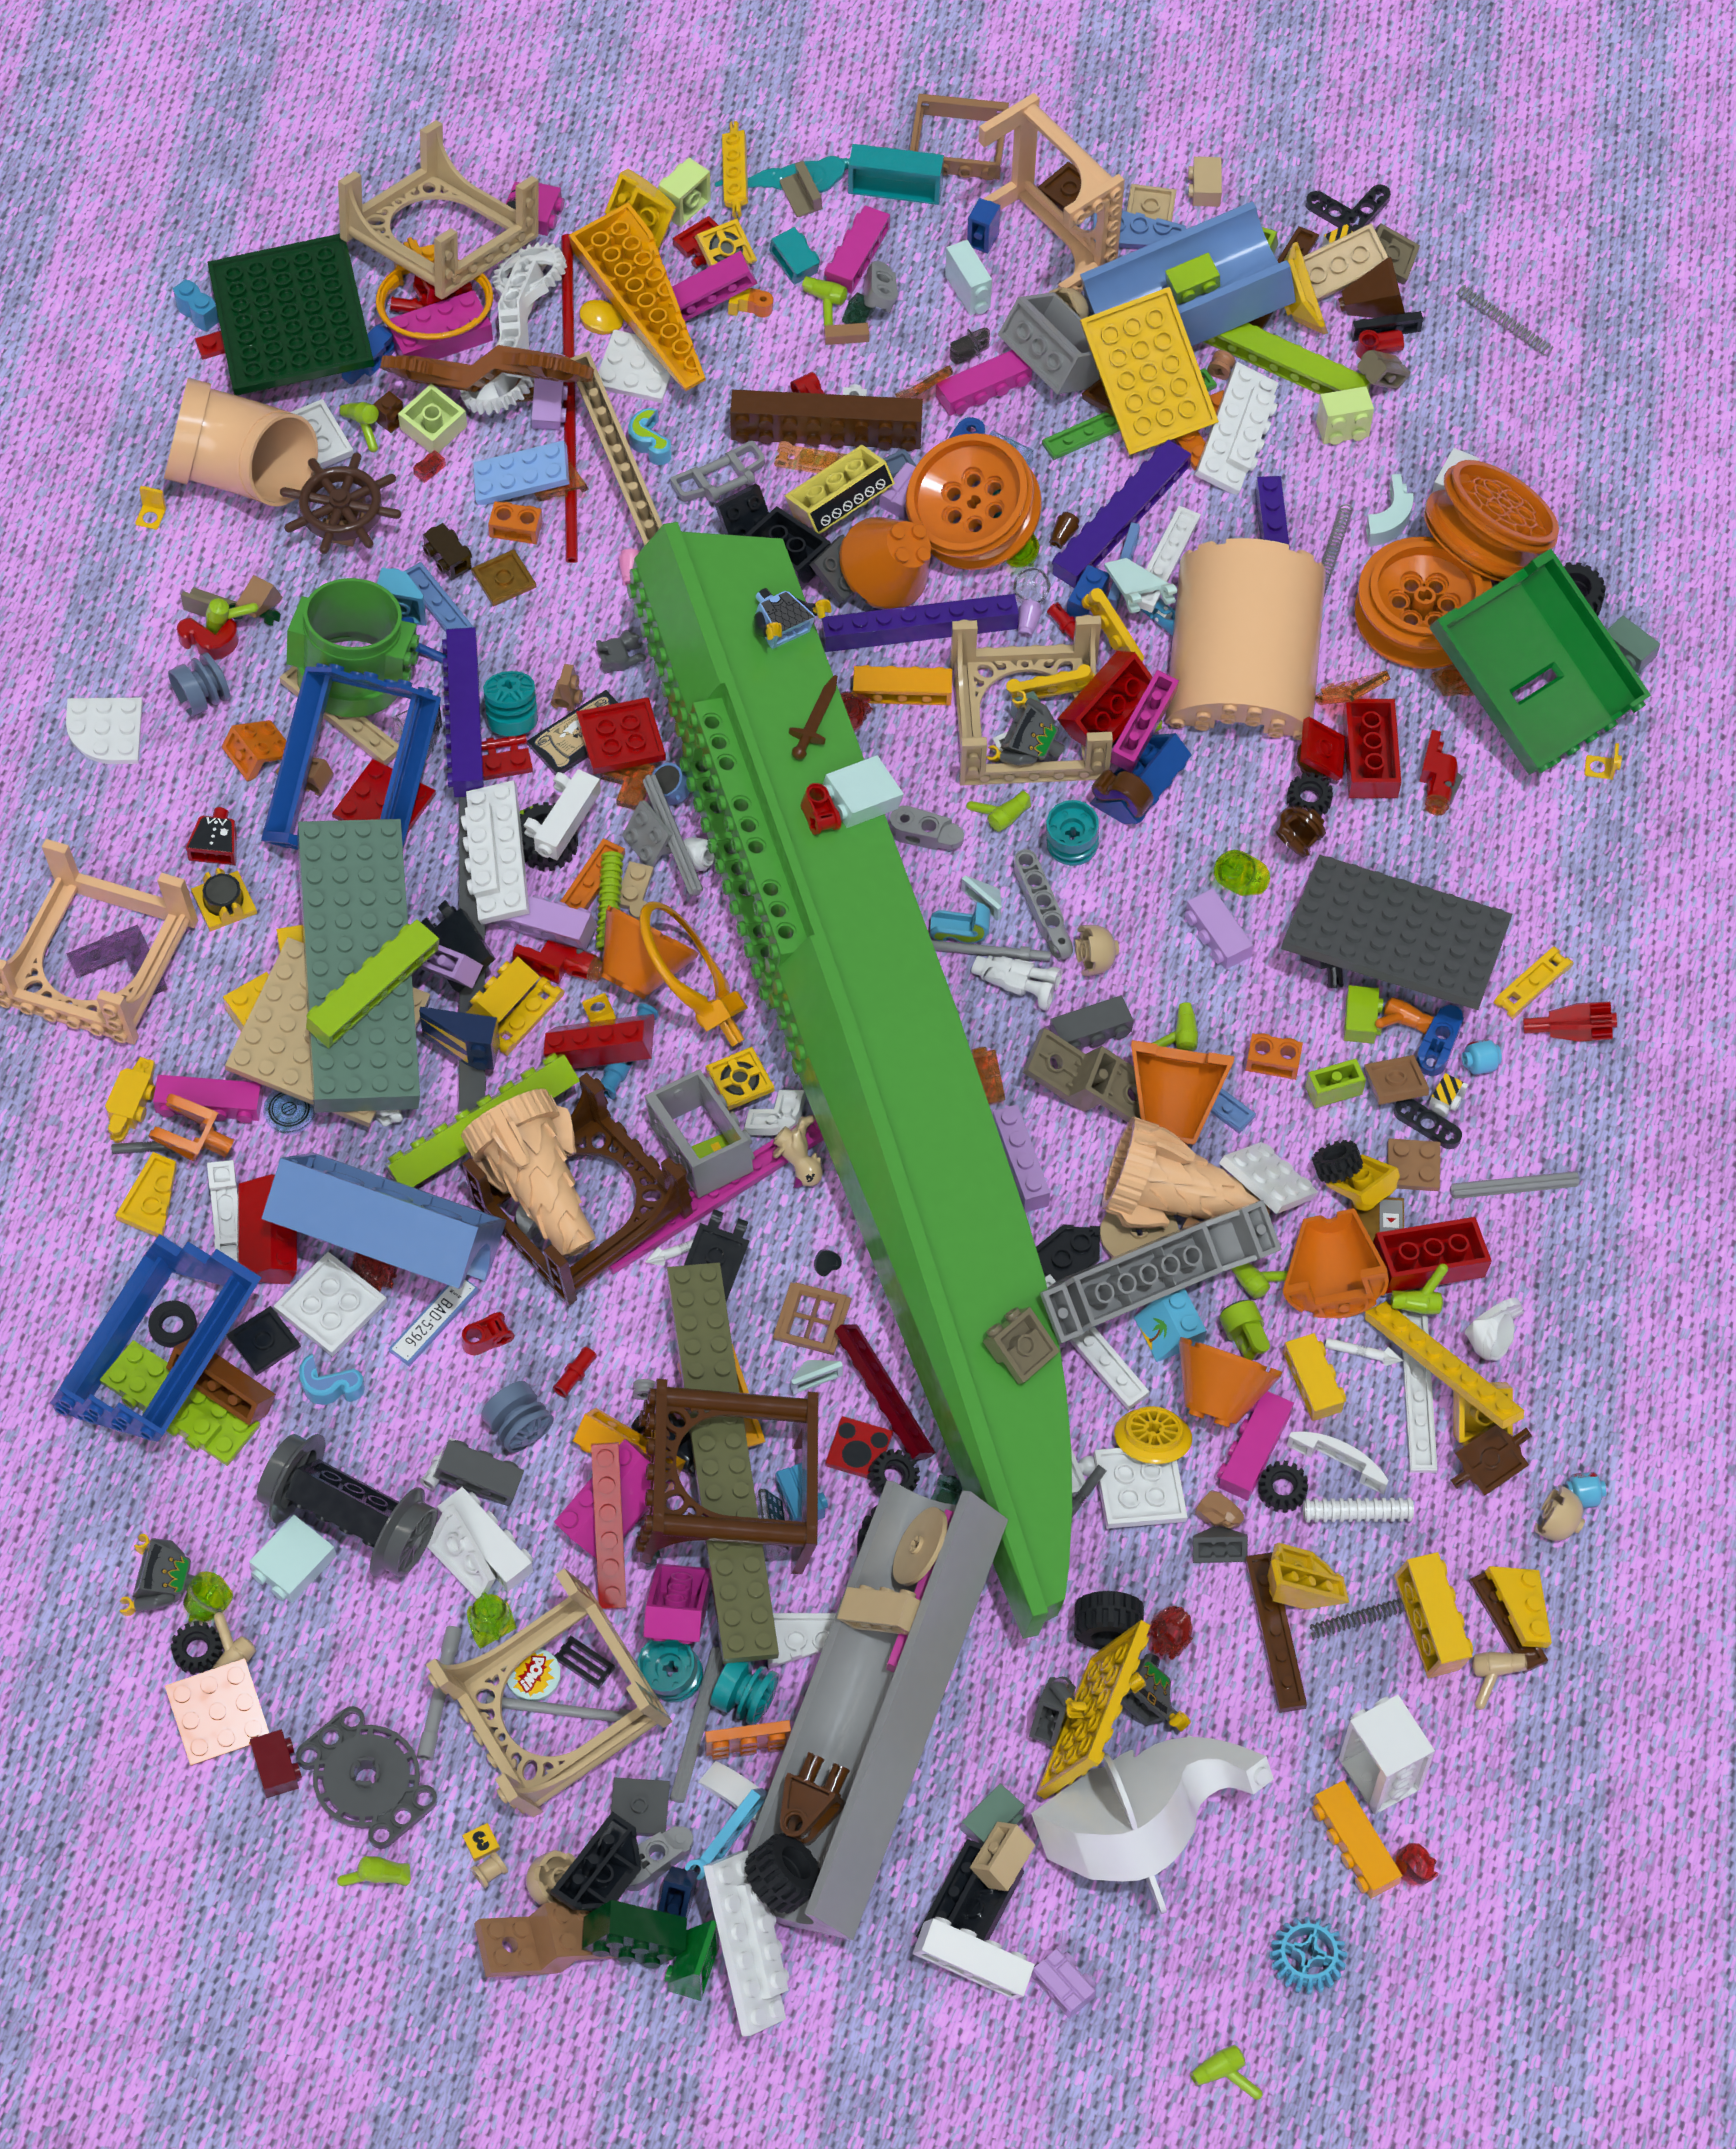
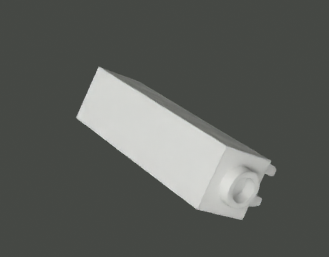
[523,769,601,860]

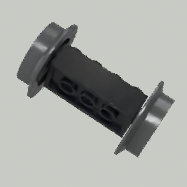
[257,1434,438,1577]

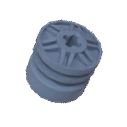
[168,652,231,717]
[481,1381,554,1453]

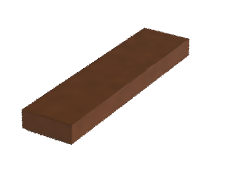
[1469,1572,1548,1674]

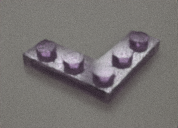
[66,924,168,996]

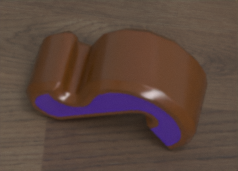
[1091,770,1154,818]

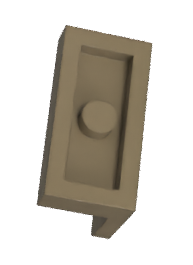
[780,161,823,217]
[181,587,237,622]

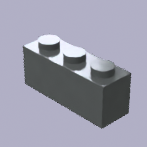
[1049,995,1134,1051]
[433,1440,524,1506]

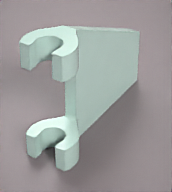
[1104,558,1177,613]

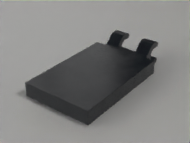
[421,900,495,993]
[684,1209,750,1303]

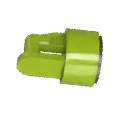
[1219,1300,1270,1360]

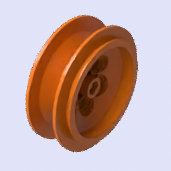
[1354,537,1492,669]

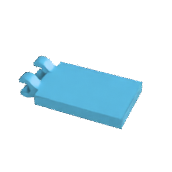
[685,1788,768,1880]

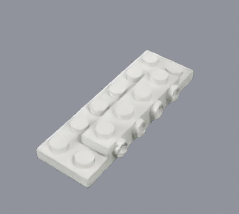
[1194,362,1278,495]
[461,780,530,925]
[703,1850,789,2036]

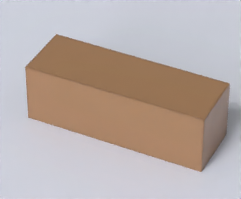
[824,323,869,345]

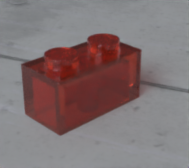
[413,450,446,483]

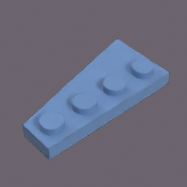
[1093,208,1186,249]

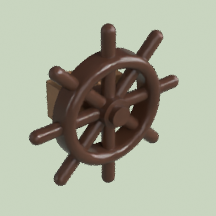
[280,452,401,554]

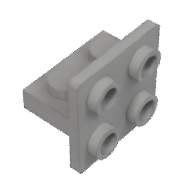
[622,800,672,867]

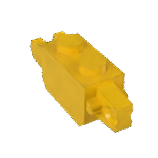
[105,1057,156,1144]

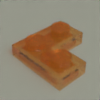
[600,764,656,810]

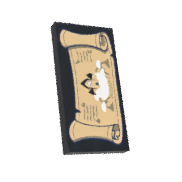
[527,690,618,775]

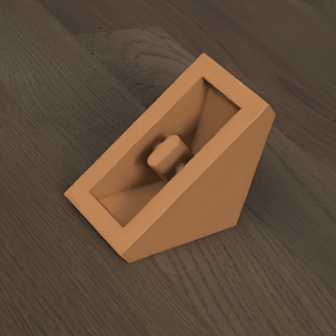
[235,575,283,618]

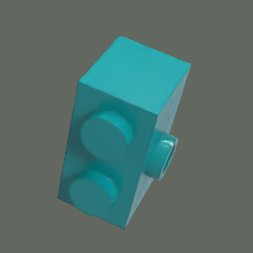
[769,227,820,285]

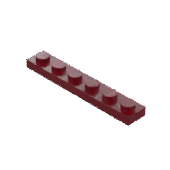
[835,1324,936,1459]

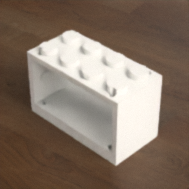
[1339,1695,1435,1815]

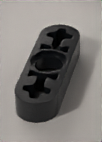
[1394,1099,1462,1149]

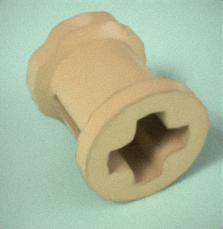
[470,1851,508,1889]

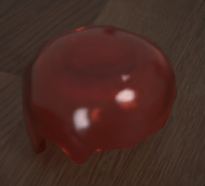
[1395,1843,1439,1886]

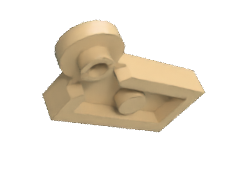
[619,861,654,920]

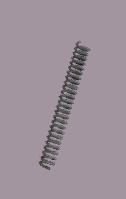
[1310,1597,1406,1640]

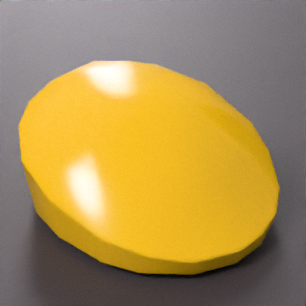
[579,299,623,335]

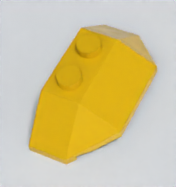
[1284,242,1328,334]
[1267,1542,1349,1610]

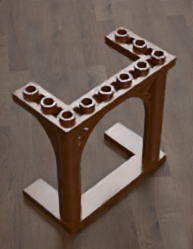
[462,1072,693,1306]
[635,1378,818,1574]

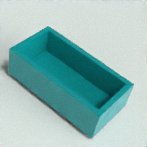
[848,144,944,205]

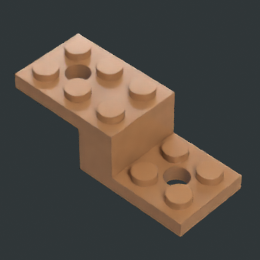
[474,1900,619,1977]

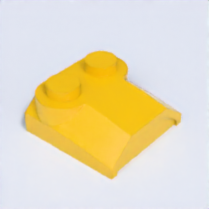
[1326,1154,1400,1211]

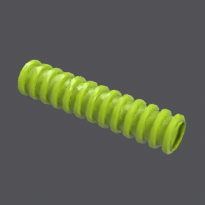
[595,851,624,952]

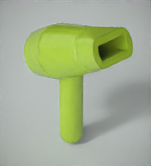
[802,276,848,326]
[340,402,379,453]
[206,598,259,634]
[966,791,1031,832]
[1152,1002,1198,1051]
[1231,1262,1288,1299]
[1391,1264,1448,1315]
[337,1856,411,1887]
[1189,2045,1263,2100]

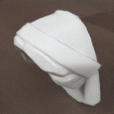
[1465,1297,1524,1361]

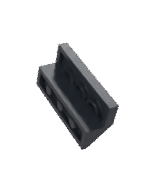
[916,1839,1024,1941]

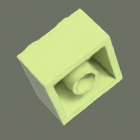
[658,158,711,228]
[398,384,467,456]
[1316,386,1374,445]

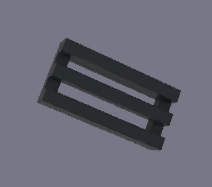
[554,1635,615,1689]

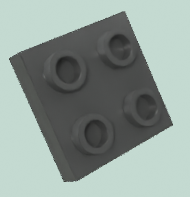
[809,534,853,603]

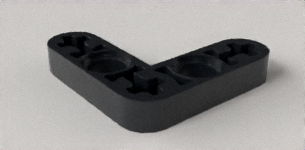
[1306,184,1391,232]

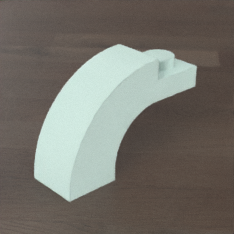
[1366,474,1414,547]

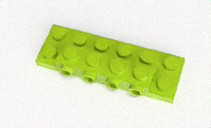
[100,1340,261,1466]

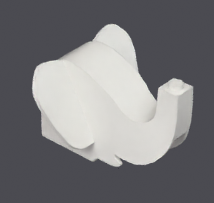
[1031,1737,1274,1915]

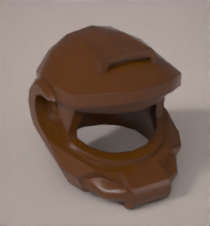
[1274,805,1326,858]

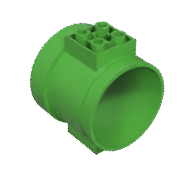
[286,578,420,717]

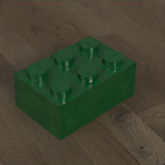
[582,1900,687,1969]

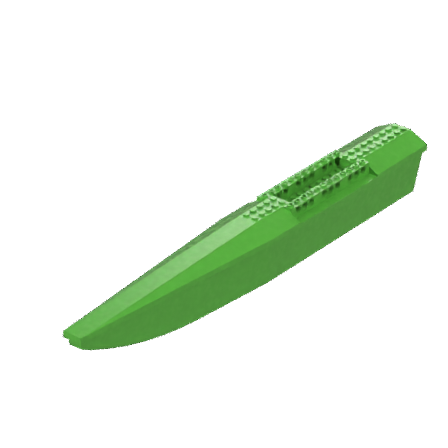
[627,522,1072,1639]

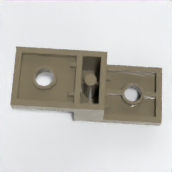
[1022,1027,1141,1122]

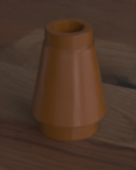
[1049,512,1080,549]

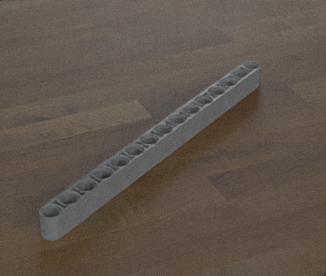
[459,797,486,1112]

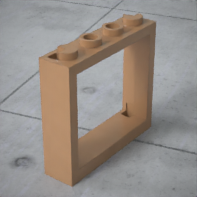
[910,93,1009,180]

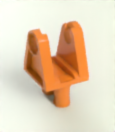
[148,1094,235,1161]

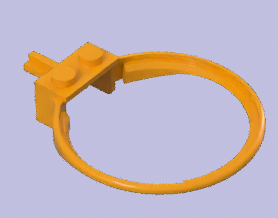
[376,237,493,340]
[639,901,748,1047]

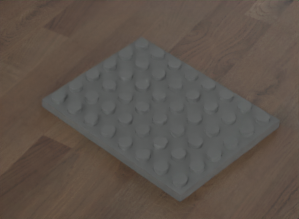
[1281,854,1512,1010]

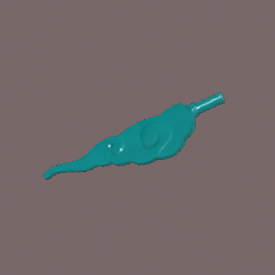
[715,156,850,193]

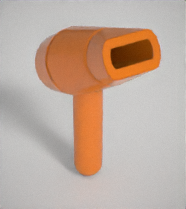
[1375,997,1434,1034]

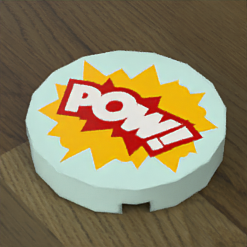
[507,1648,561,1701]

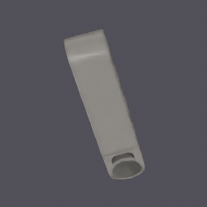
[1014,849,1073,961]

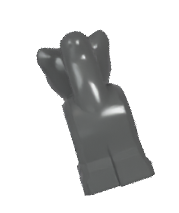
[596,630,646,674]

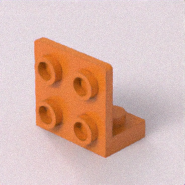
[221,720,286,781]

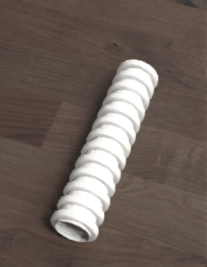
[1303,1497,1414,1523]

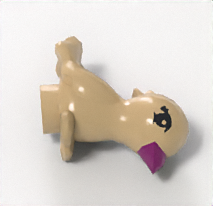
[773,1115,823,1188]

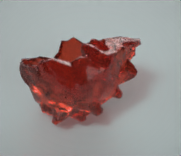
[840,691,873,730]
[352,1252,399,1292]
[1148,1606,1193,1660]

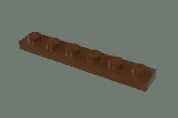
[1245,1552,1307,1713]

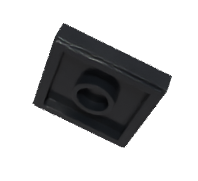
[226,1306,301,1376]

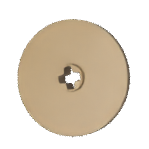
[1100,1213,1179,1258]
[893,1507,947,1586]

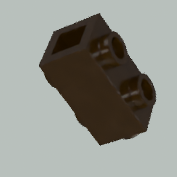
[422,523,472,580]

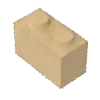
[1188,156,1222,207]
[970,1822,1035,1891]

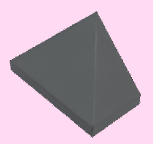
[1193,1526,1248,1563]

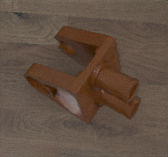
[780,1752,850,1846]

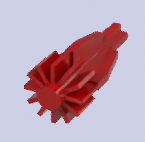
[1523,1001,1617,1041]

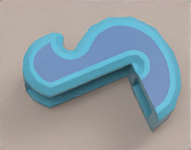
[299,1353,365,1405]

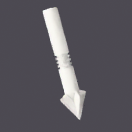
[645,1239,694,1266]
[1325,1338,1404,1366]

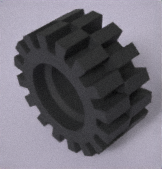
[1287,773,1333,817]
[1312,1140,1363,1183]
[867,1449,920,1496]
[1258,1460,1309,1513]
[171,1621,223,1675]

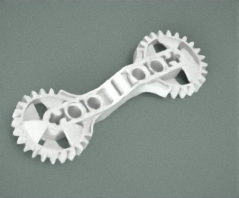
[460,242,567,415]

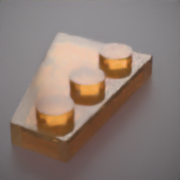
[1315,670,1391,705]

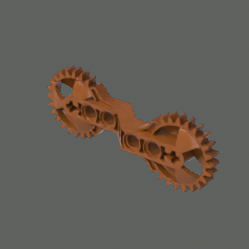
[380,345,594,393]

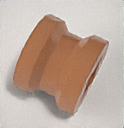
[1207,350,1236,380]

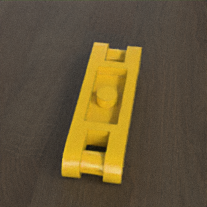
[1081,588,1144,662]
[1006,664,1095,699]
[1494,946,1574,1019]
[498,977,565,1056]

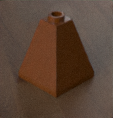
[1338,257,1405,318]

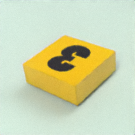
[462,1823,500,1862]

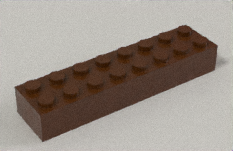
[730,389,923,451]

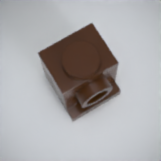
[372,391,404,433]

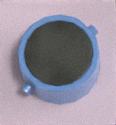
[652,763,690,805]

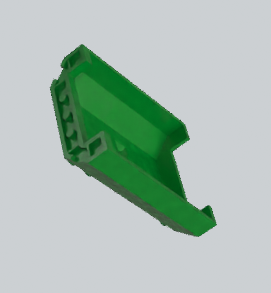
[1429,548,1651,775]

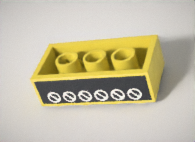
[784,445,895,534]

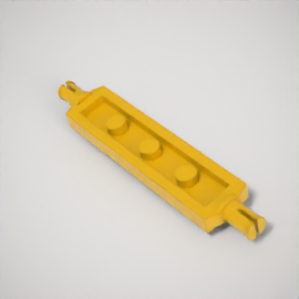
[722,121,748,218]

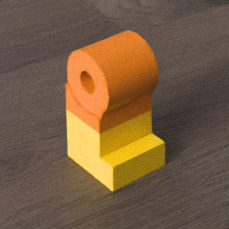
[728,288,773,318]

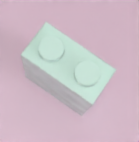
[945,240,992,316]
[822,755,904,828]
[249,1515,337,1603]

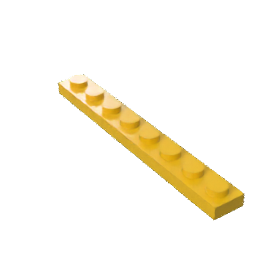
[1365,1301,1524,1429]

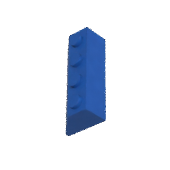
[1090,733,1192,824]

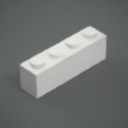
[437,1487,533,1592]
[913,1917,1035,1999]

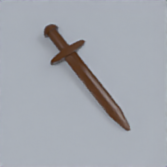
[789,675,838,760]

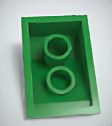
[664,1920,719,2001]

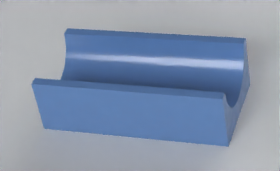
[1080,201,1296,346]
[262,1152,506,1289]

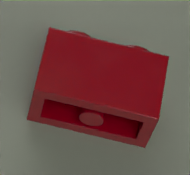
[249,1729,302,1798]

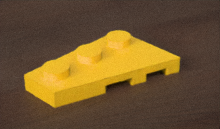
[115,1152,177,1237]

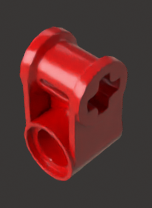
[800,783,841,835]
[462,1312,515,1356]

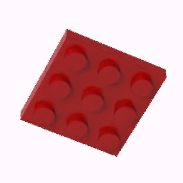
[576,697,666,775]
[332,759,436,835]

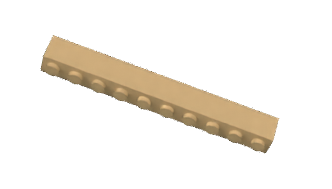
[570,351,662,546]

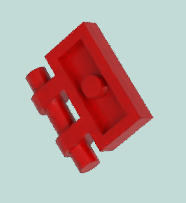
[672,216,719,268]
[482,734,533,781]

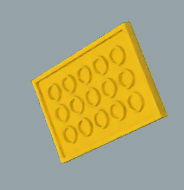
[1080,287,1219,456]
[1036,1620,1151,1799]

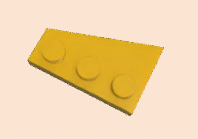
[1485,1566,1552,1648]

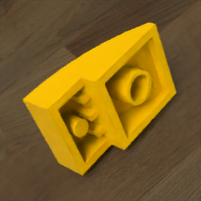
[604,168,677,249]

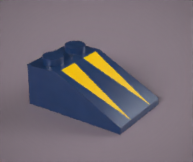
[419,1007,500,1070]

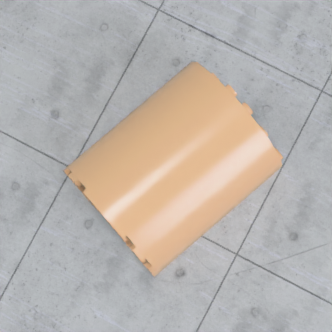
[1165,538,1326,740]

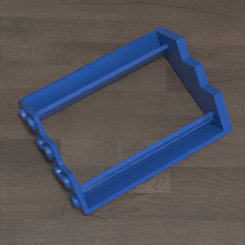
[261,663,441,850]
[50,1234,262,1442]

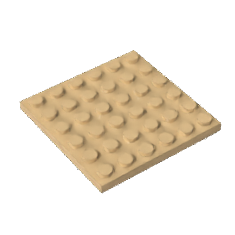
[225,937,430,1127]

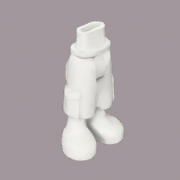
[971,955,1063,1011]

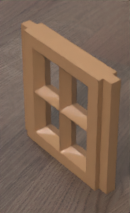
[773,1282,852,1355]

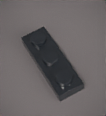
[1351,311,1423,342]

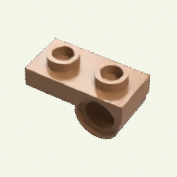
[551,664,583,711]

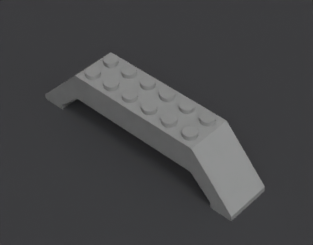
[1040,1200,1282,1344]

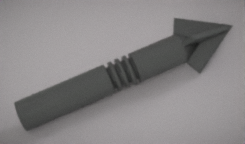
[111,1141,176,1154]
[1072,1464,1107,1522]

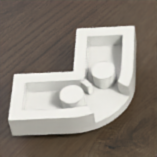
[744,1090,806,1135]

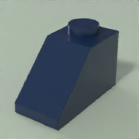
[658,1866,699,1918]

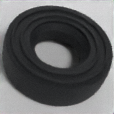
[148,1300,197,1348]

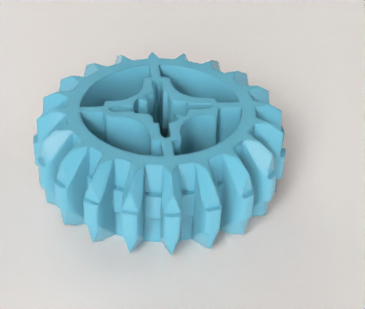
[1269,1916,1347,1995]

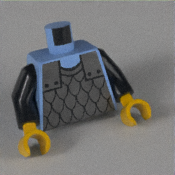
[754,588,832,649]

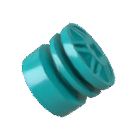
[483,671,538,736]
[1046,800,1099,866]
[637,1639,703,1703]
[710,1661,779,1725]

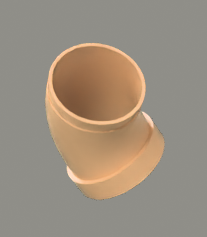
[164,378,318,506]

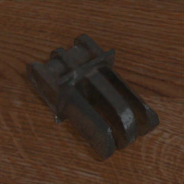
[950,328,990,364]

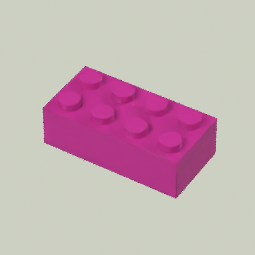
[387,290,493,359]
[644,1563,711,1644]

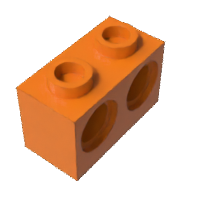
[488,501,543,545]
[1245,1033,1303,1080]

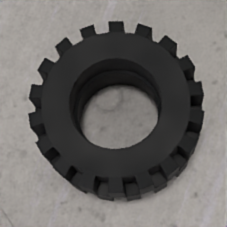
[1564,562,1606,616]
[520,802,578,871]
[1074,1591,1144,1649]
[745,1833,820,1914]

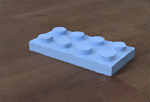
[473,440,570,505]

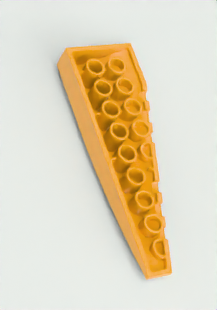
[569,202,706,392]

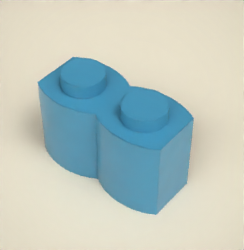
[173,279,219,331]

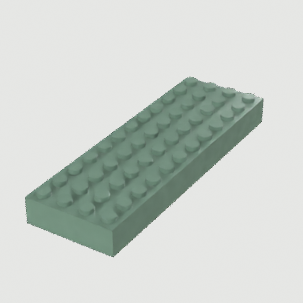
[297,819,420,1113]

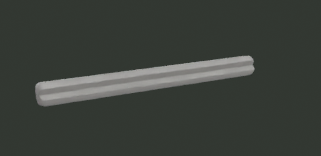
[643,774,703,896]
[670,1646,723,1803]

